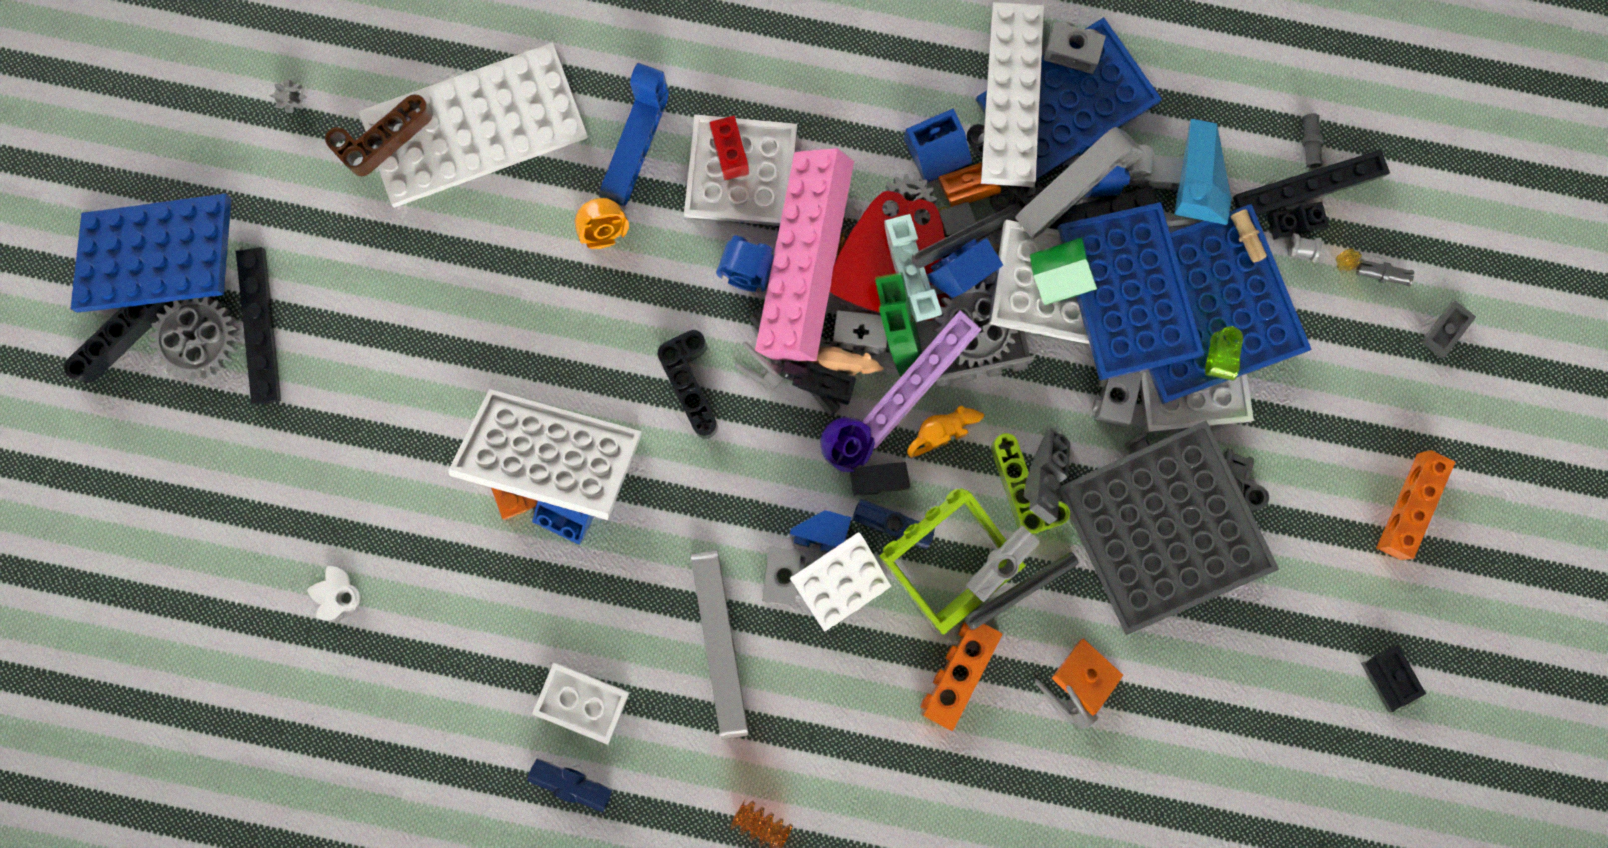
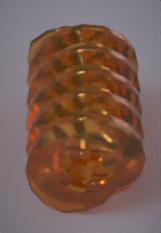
[730,798,793,848]

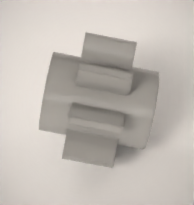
[270,80,307,113]

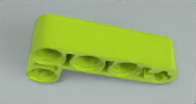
[991,433,1070,534]

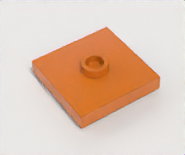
[1052,638,1124,716]

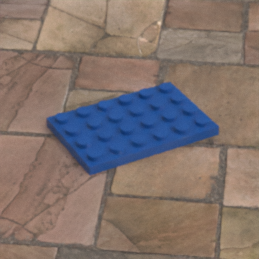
[976,17,1162,179]
[70,193,232,313]
[1057,202,1205,381]

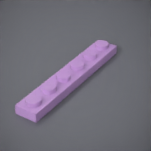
[862,310,982,448]

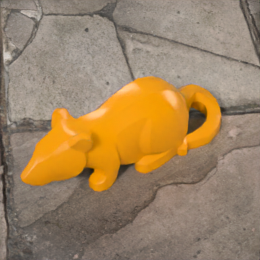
[907,405,985,458]

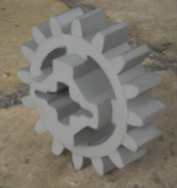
[882,174,937,225]

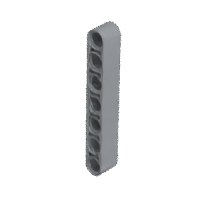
[691,550,749,740]

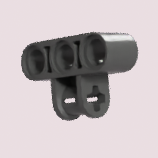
[1223,448,1269,511]

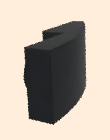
[1267,202,1329,240]
[850,462,910,496]

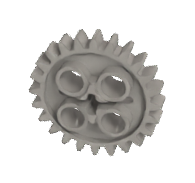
[932,282,1018,368]
[149,297,240,381]

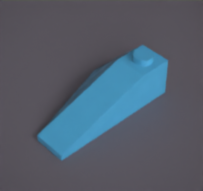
[1174,119,1232,225]

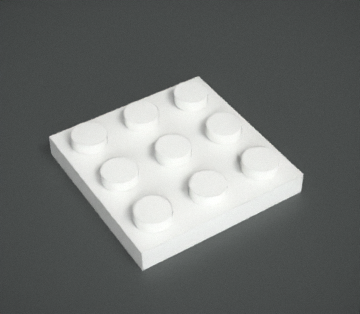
[790,532,891,632]

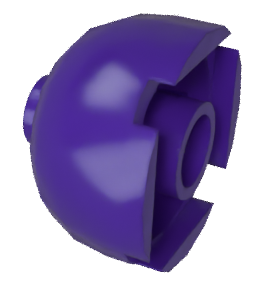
[820,417,875,472]

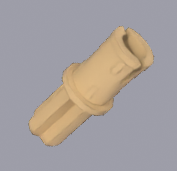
[1230,209,1266,262]

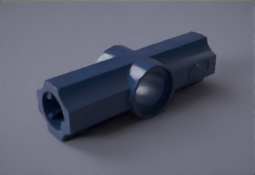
[852,499,935,549]
[527,758,613,813]

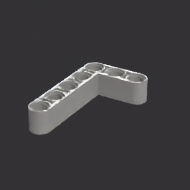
[1015,127,1144,239]

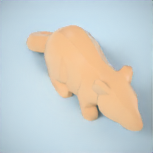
[798,346,884,376]

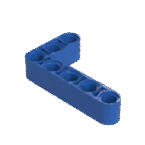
[599,63,669,207]

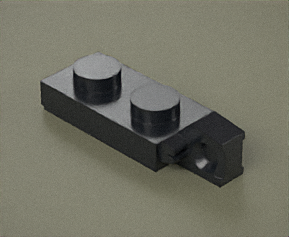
[780,361,856,405]

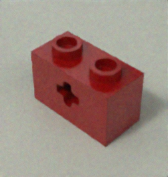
[709,115,749,181]

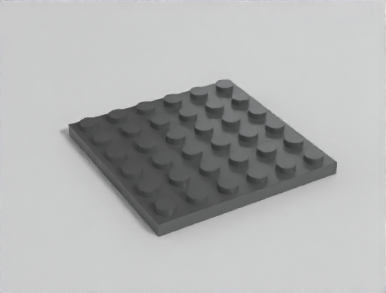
[1059,420,1279,635]

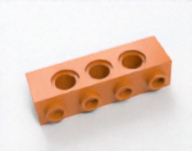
[1376,450,1455,560]
[920,621,1003,732]

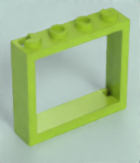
[879,488,1026,635]

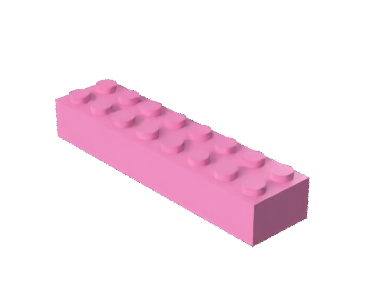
[755,148,854,361]

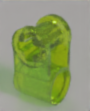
[1205,326,1243,381]

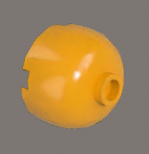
[574,198,629,249]

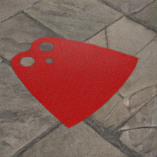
[830,191,949,321]

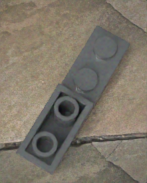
[1024,428,1070,524]

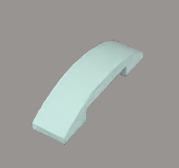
[884,214,942,322]

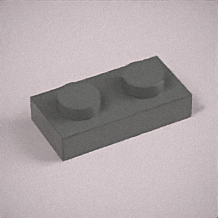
[1420,301,1476,358]

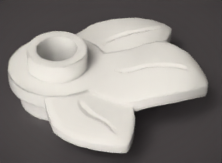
[307,566,361,621]

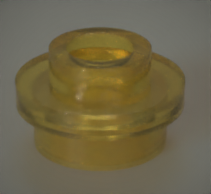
[1335,248,1362,271]

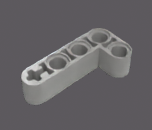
[1125,145,1183,191]

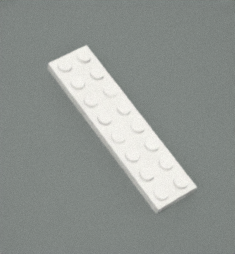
[981,2,1044,187]

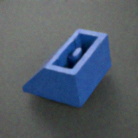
[904,108,972,184]
[927,238,1004,298]
[532,501,594,545]
[790,510,852,553]

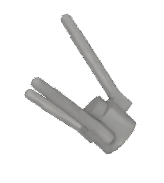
[735,326,785,388]
[1035,679,1098,729]

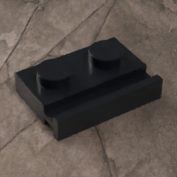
[1361,645,1426,712]

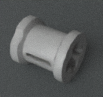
[1287,234,1322,261]

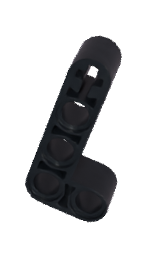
[657,330,718,439]

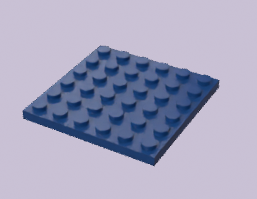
[1148,204,1312,404]

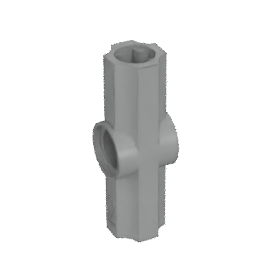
[966,525,1040,602]

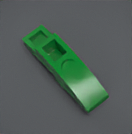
[875,272,922,377]

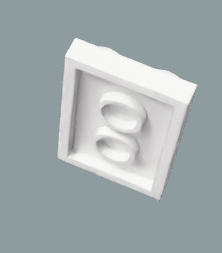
[532,662,630,745]

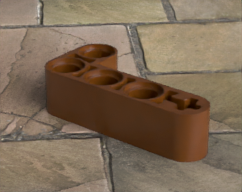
[325,94,433,177]

